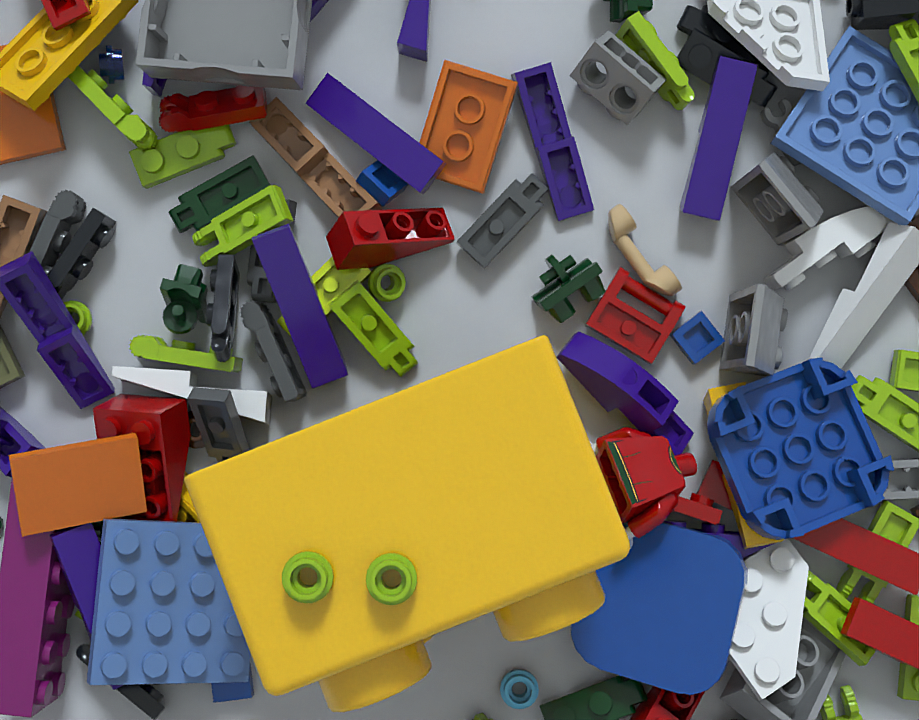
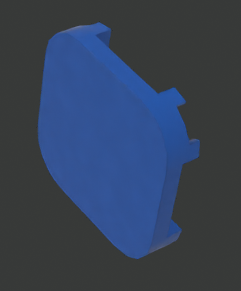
[707,357,894,540]
[571,522,748,695]

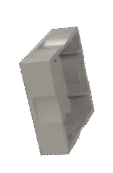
[135,0,312,91]

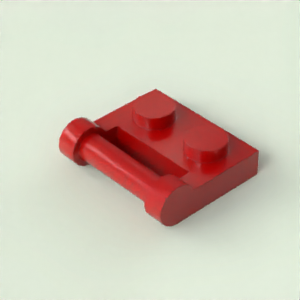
[585,267,686,364]

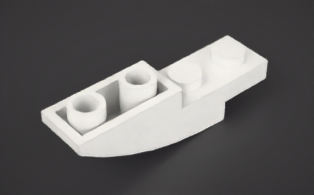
[763,206,895,291]

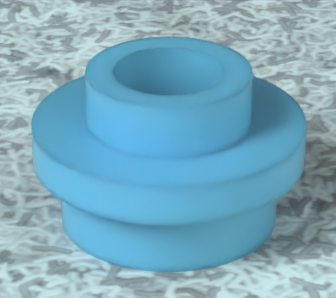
[500,669,539,709]

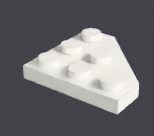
[707,0,830,91]
[729,538,809,701]

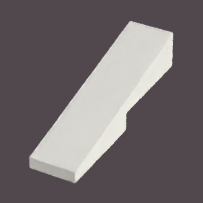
[809,221,919,369]
[112,366,272,425]

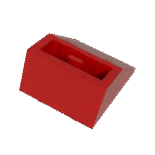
[93,394,191,522]

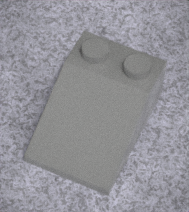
[731,151,824,245]
[719,284,788,376]
[720,617,846,720]

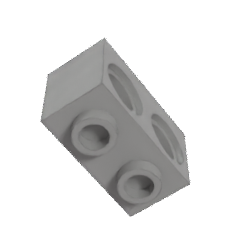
[569,30,667,125]

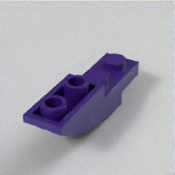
[556,331,694,455]

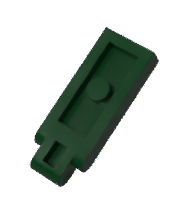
[168,155,271,233]
[539,675,648,720]

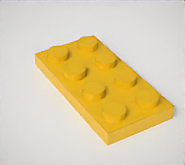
[0,0,139,111]

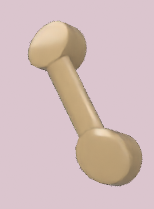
[608,204,682,296]

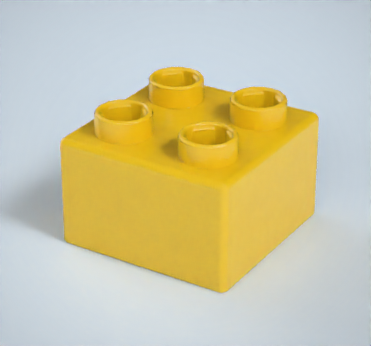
[184,335,630,712]

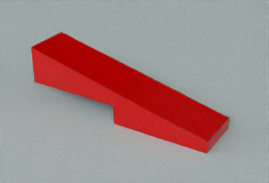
[840,597,919,670]

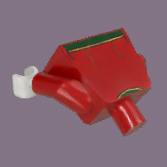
[590,427,697,549]

